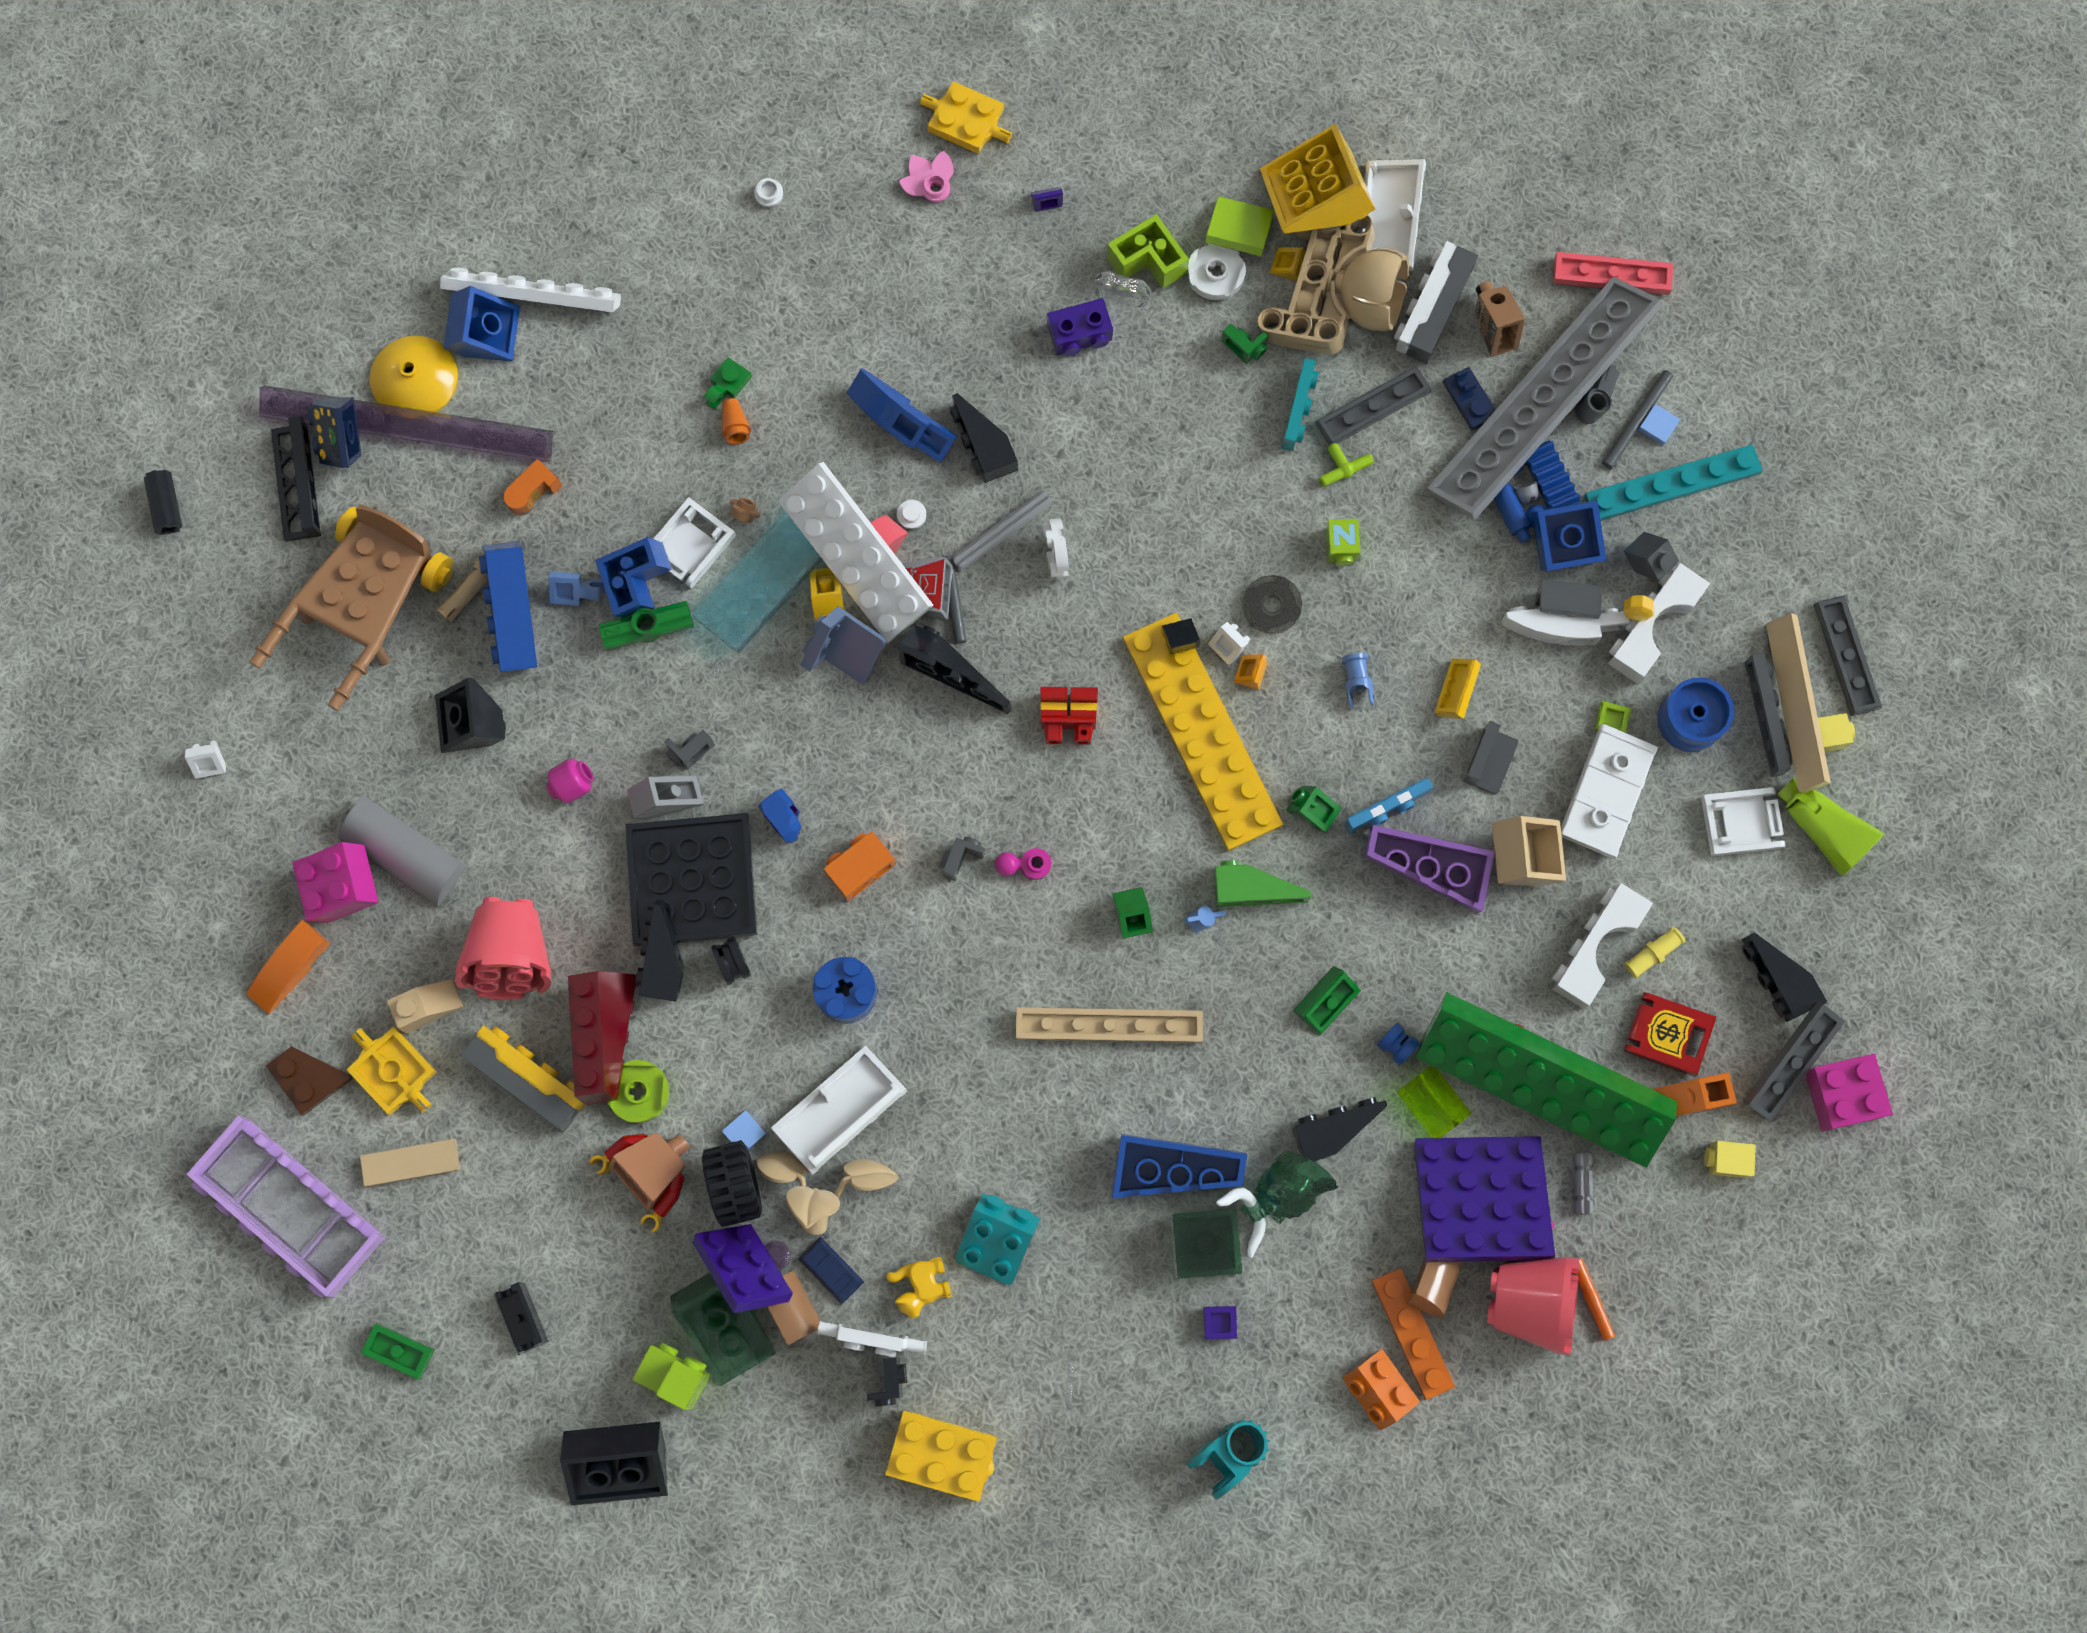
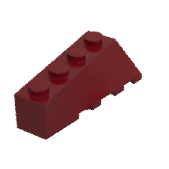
[568,971,638,1105]

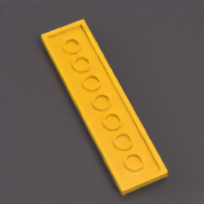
[1123,612,1283,852]

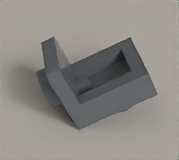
[940,836,985,881]

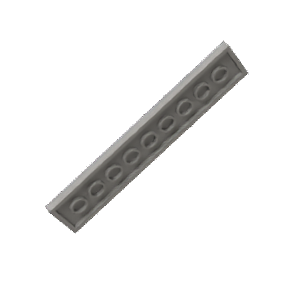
[1427,276,1662,520]

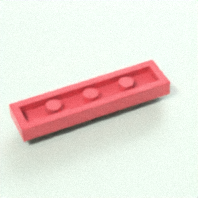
[1553,252,1673,295]

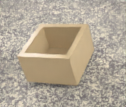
[1492,816,1566,887]

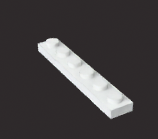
[440,268,621,312]

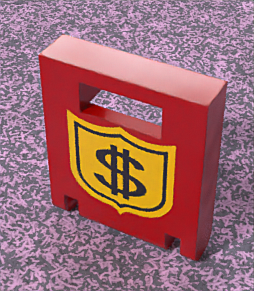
[1624,992,1717,1077]

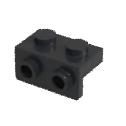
[867,1358,908,1407]

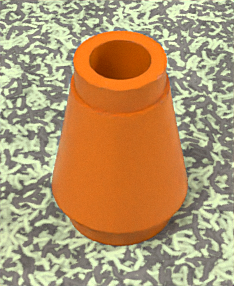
[722,398,751,445]

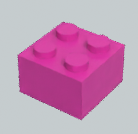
[292,842,379,923]
[1805,1053,1893,1132]

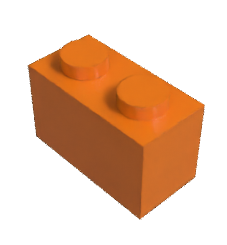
[823,831,896,902]

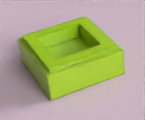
[1594,701,1632,733]

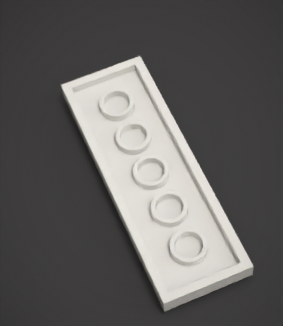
[778,462,933,643]

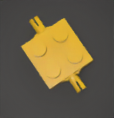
[920,81,1012,154]
[346,1026,437,1116]

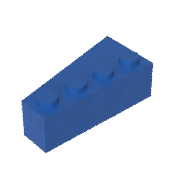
[479,541,537,672]

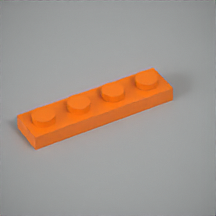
[1371,1268,1455,1400]

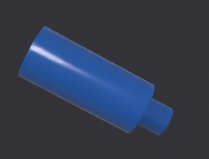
[1494,484,1531,543]

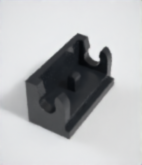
[494,1282,549,1355]

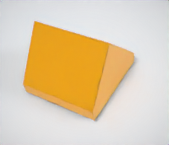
[1234,654,1268,690]

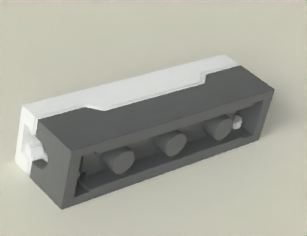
[1394,241,1479,364]

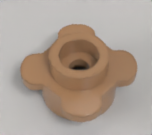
[730,497,761,523]

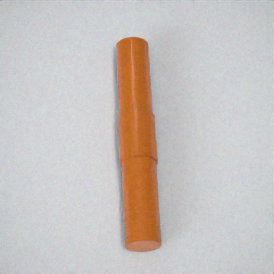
[1575,1258,1615,1341]

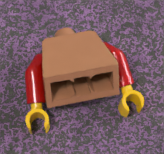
[590,1133,689,1233]

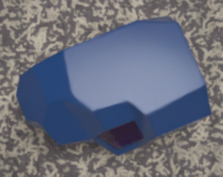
[758,788,802,844]

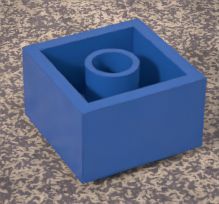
[1531,501,1607,571]

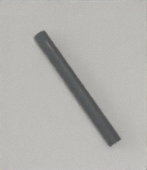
[1602,370,1673,470]

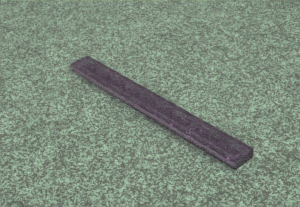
[259,385,553,462]

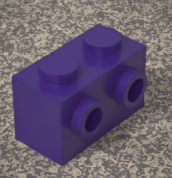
[1047,298,1113,356]

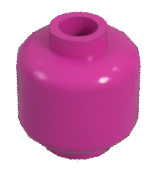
[546,758,594,803]

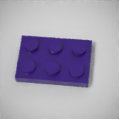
[692,1224,793,1313]

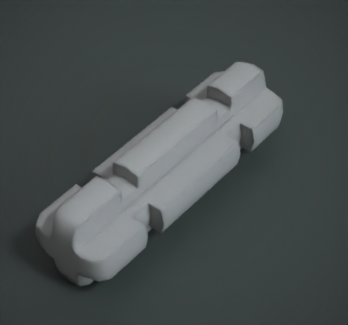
[1574,1152,1593,1215]

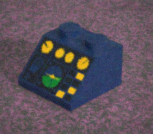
[308,397,361,468]

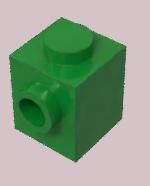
[1112,887,1153,939]

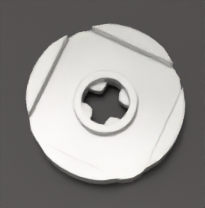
[1187,243,1246,300]
[1043,518,1069,579]

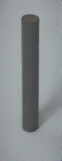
[943,555,967,644]

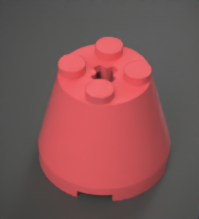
[455,897,551,1000]
[1487,1257,1580,1356]

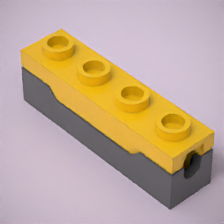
[460,1025,585,1131]

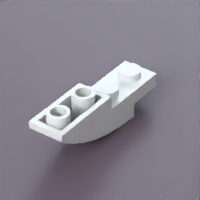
[1502,606,1630,646]

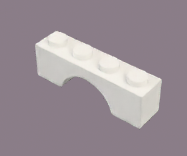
[1608,563,1710,684]
[1552,883,1653,1010]

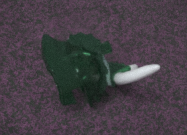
[1216,1150,1338,1258]

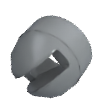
[1513,481,1539,505]

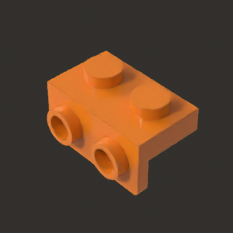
[1343,1349,1420,1430]

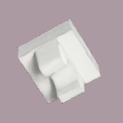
[1208,622,1250,665]
[185,740,226,779]

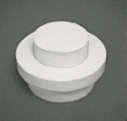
[754,178,783,207]
[897,500,926,530]

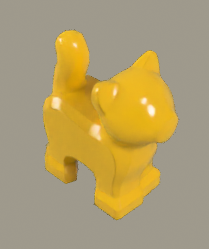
[886,1257,952,1319]

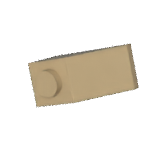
[387,979,464,1033]

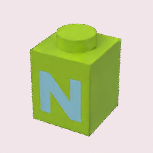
[1325,519,1361,566]

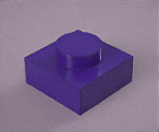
[1203,1306,1237,1339]

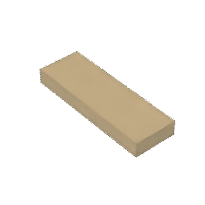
[360,1139,460,1187]

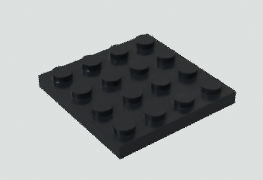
[625,813,758,947]

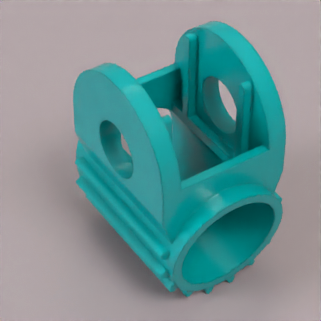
[1186,1419,1270,1500]

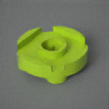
[607,1060,670,1124]

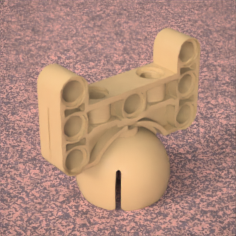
[1258,215,1409,355]

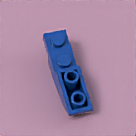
[847,368,958,463]

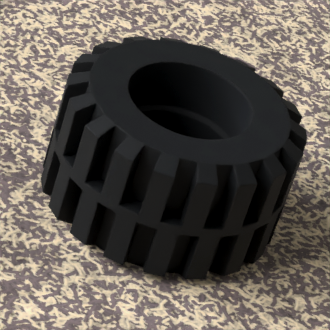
[702,1140,762,1227]

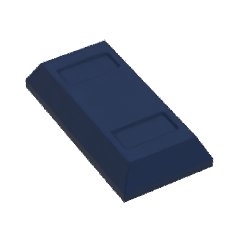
[798,1237,864,1305]

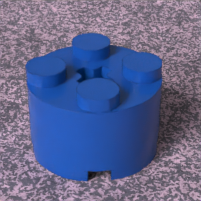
[813,957,878,1023]

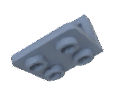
[801,606,886,683]

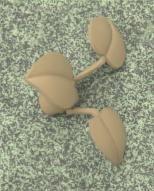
[755,1152,899,1235]

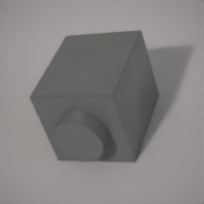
[1624,532,1679,581]

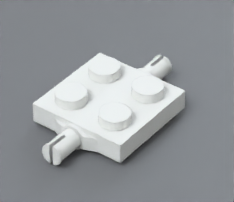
[817,1321,927,1357]

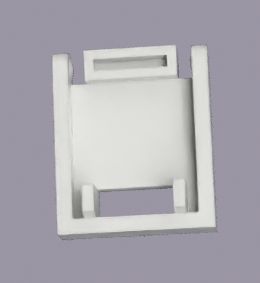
[654,497,736,589]
[1701,787,1785,857]

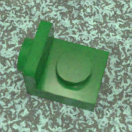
[1221,323,1268,364]
[1286,786,1342,833]

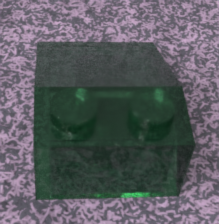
[670,1273,776,1386]

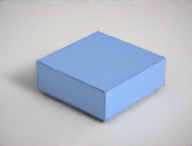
[1638,404,1680,446]
[722,1110,767,1151]

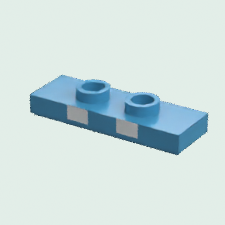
[1345,778,1433,834]

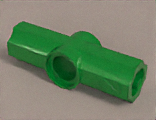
[599,601,694,651]

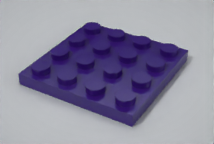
[1414,1136,1555,1262]

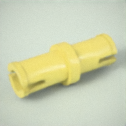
[1624,926,1686,979]

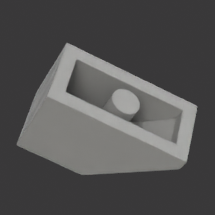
[627,775,704,818]

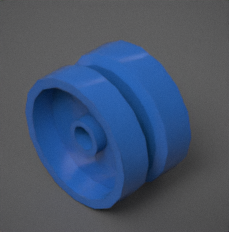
[1657,678,1734,752]

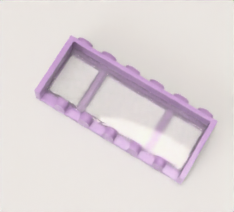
[186,1115,386,1298]

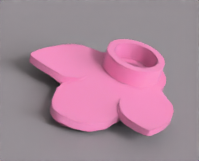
[899,151,954,202]

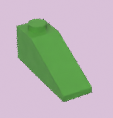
[1214,860,1311,907]

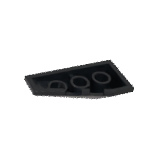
[897,625,1011,714]

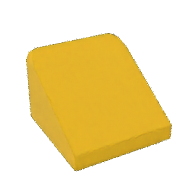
[1270,247,1306,281]

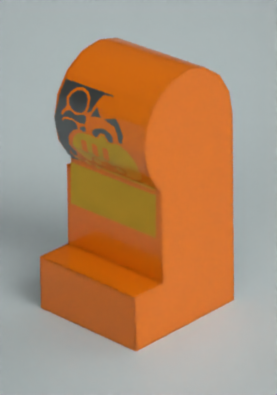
[503,459,562,516]

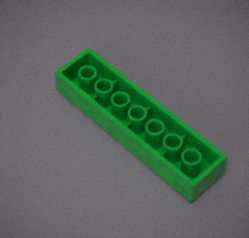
[1415,992,1678,1168]

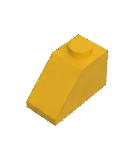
[810,567,845,623]

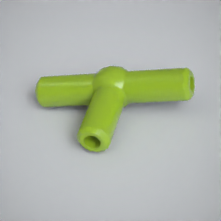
[1318,443,1374,487]

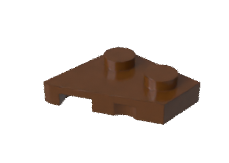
[266,1046,353,1116]

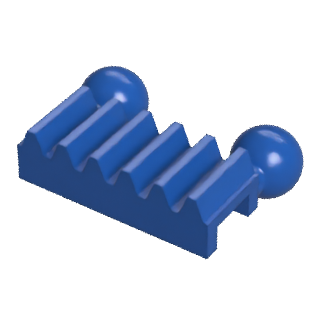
[1513,440,1581,528]

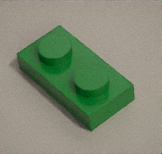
[361,1323,435,1380]

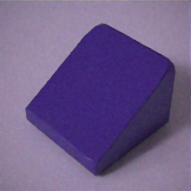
[1031,187,1063,212]

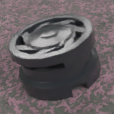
[711,936,751,986]

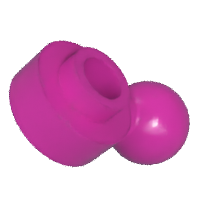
[994,848,1052,880]

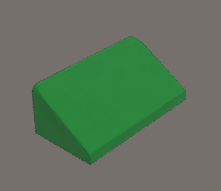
[1293,966,1361,1035]

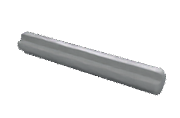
[952,491,1051,571]

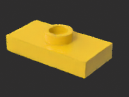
[1434,658,1481,719]

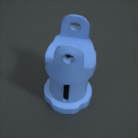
[1342,653,1375,710]

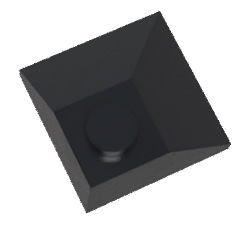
[435,678,506,753]

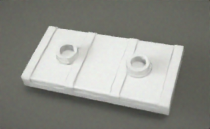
[1357,159,1426,271]
[1561,724,1658,859]
[771,1045,907,1175]

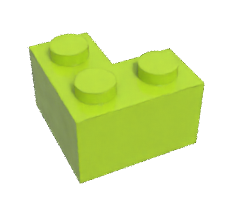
[1107,214,1189,289]
[633,1342,711,1410]

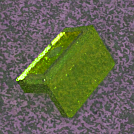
[1397,1066,1471,1140]

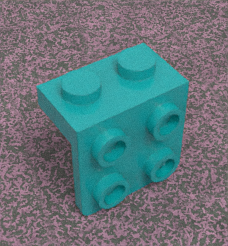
[955,1193,1041,1285]

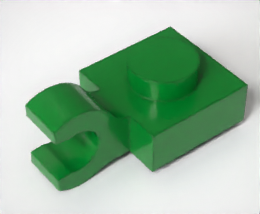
[704,357,752,410]

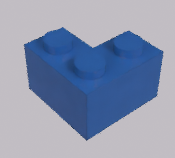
[595,537,672,618]

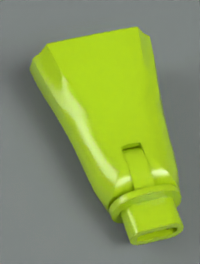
[1777,778,1884,877]

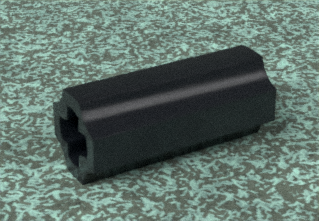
[144,470,182,535]

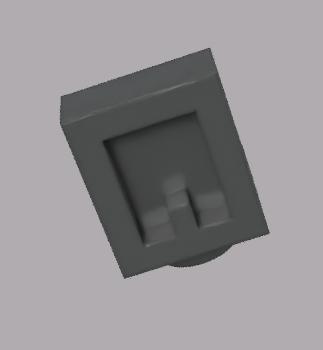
[664,730,715,769]

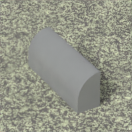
[339,795,467,907]

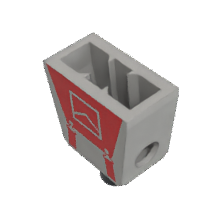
[902,557,953,620]

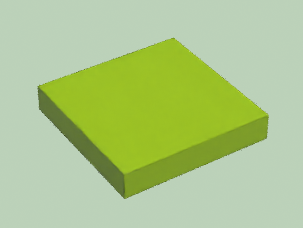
[1205,196,1274,257]

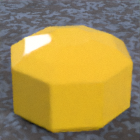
[1623,595,1654,621]

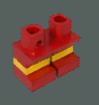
[1040,687,1098,745]

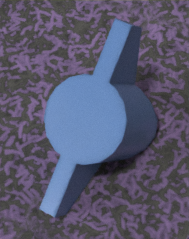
[1184,906,1226,933]

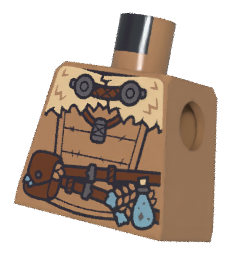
[1475,281,1525,357]

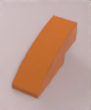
[246,919,331,1014]

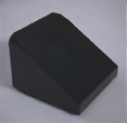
[1162,618,1200,655]

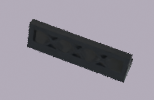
[271,416,321,542]

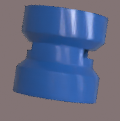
[1376,1022,1421,1066]

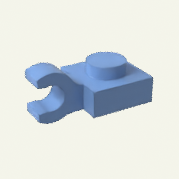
[549,572,604,606]

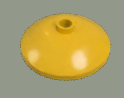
[370,336,458,419]

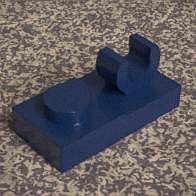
[1442,367,1496,431]

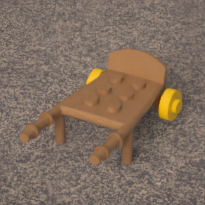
[249,504,453,711]

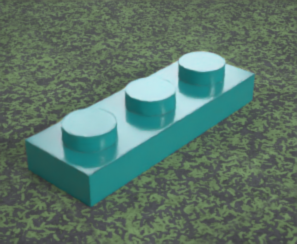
[1282,358,1319,451]

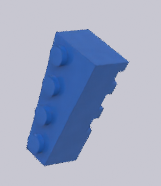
[1112,1133,1247,1198]

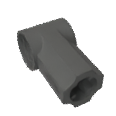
[1575,364,1620,424]

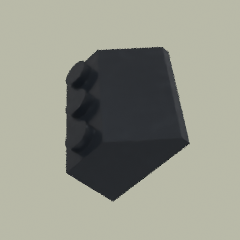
[560,1421,668,1505]

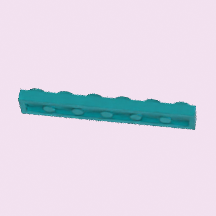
[1584,444,1763,521]

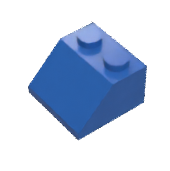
[443,286,520,361]

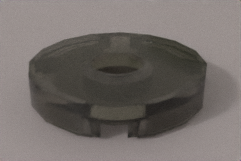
[1242,575,1303,635]

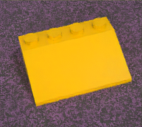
[1259,123,1376,234]

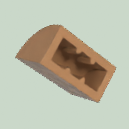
[1407,1257,1463,1320]
[767,1271,821,1346]

